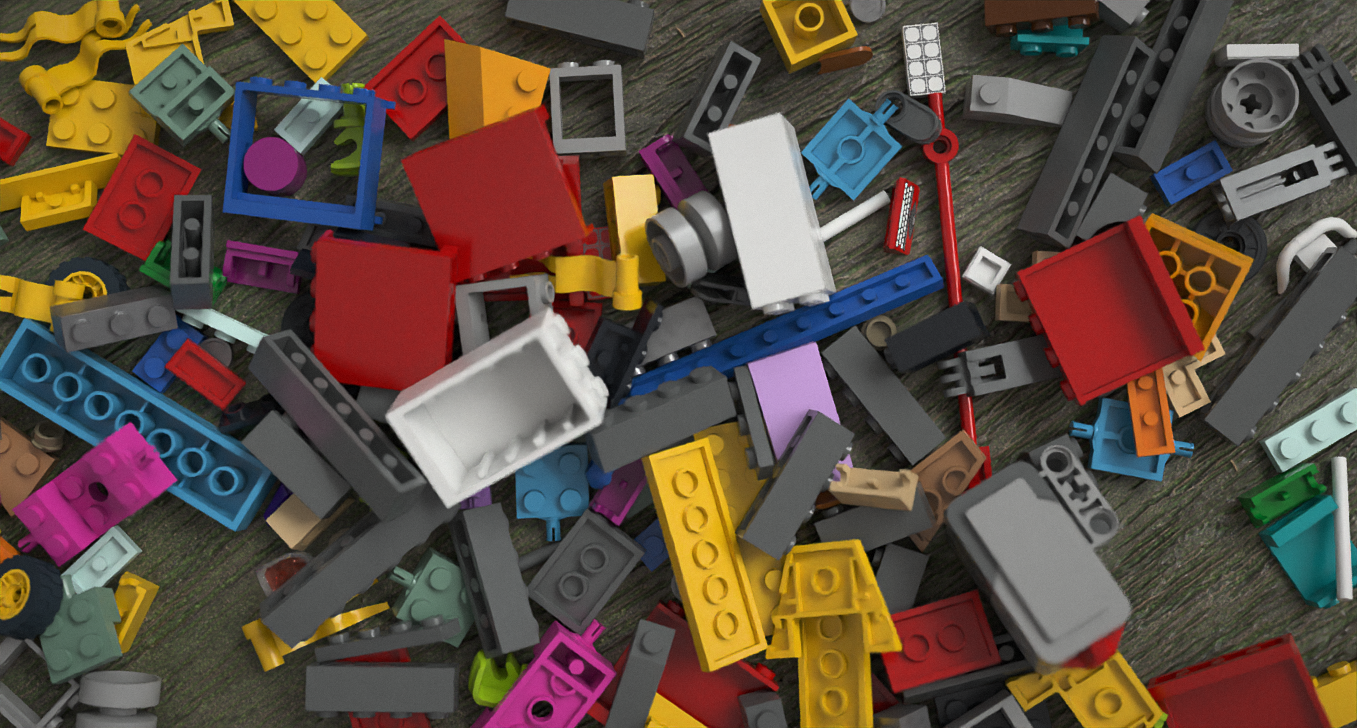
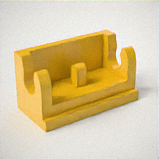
[114,571,160,654]

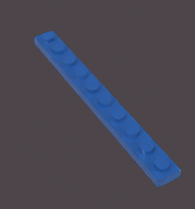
[618,254,944,406]

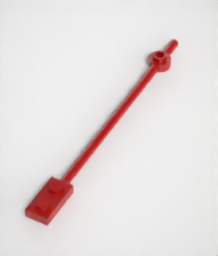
[921,92,992,495]

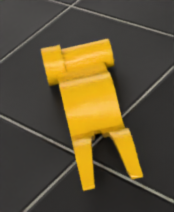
[0,0,126,62]
[19,4,152,114]
[510,253,642,310]
[0,275,86,332]
[241,578,390,672]

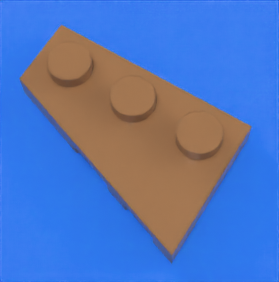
[0,416,60,518]
[909,429,986,553]

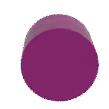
[244,137,307,197]

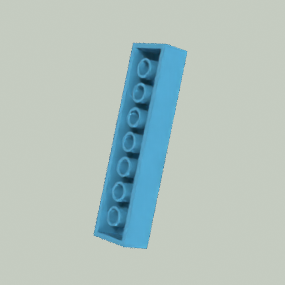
[0,318,278,532]

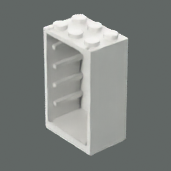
[708,113,837,316]
[385,307,609,508]

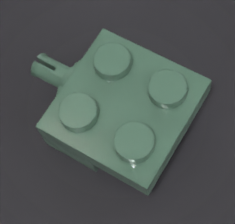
[129,44,235,147]
[387,546,475,648]
[39,574,123,684]

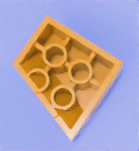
[444,39,551,139]
[1145,213,1254,362]

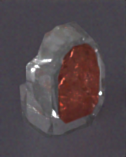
[255,551,315,597]

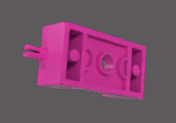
[12,422,177,566]
[470,619,617,728]

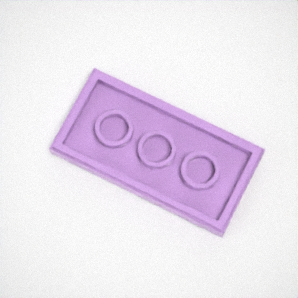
[746,341,853,487]

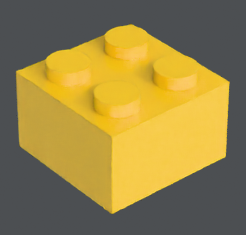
[760,0,858,74]

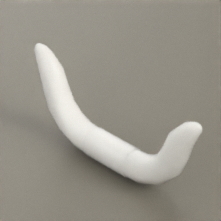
[1276,217,1357,294]

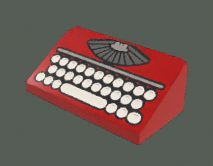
[883,177,920,256]

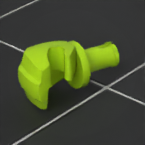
[331,83,365,177]
[468,649,550,708]

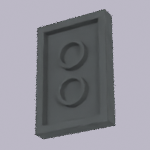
[527,506,646,635]

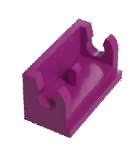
[639,134,709,210]
[223,240,302,294]
[589,456,648,526]

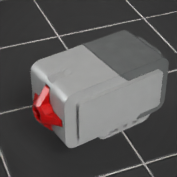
[943,445,1131,675]

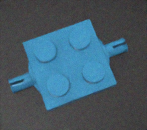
[801,99,903,200]
[1069,398,1194,481]
[515,442,589,541]

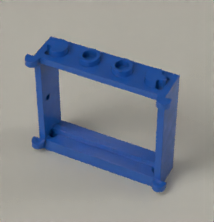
[223,77,396,231]

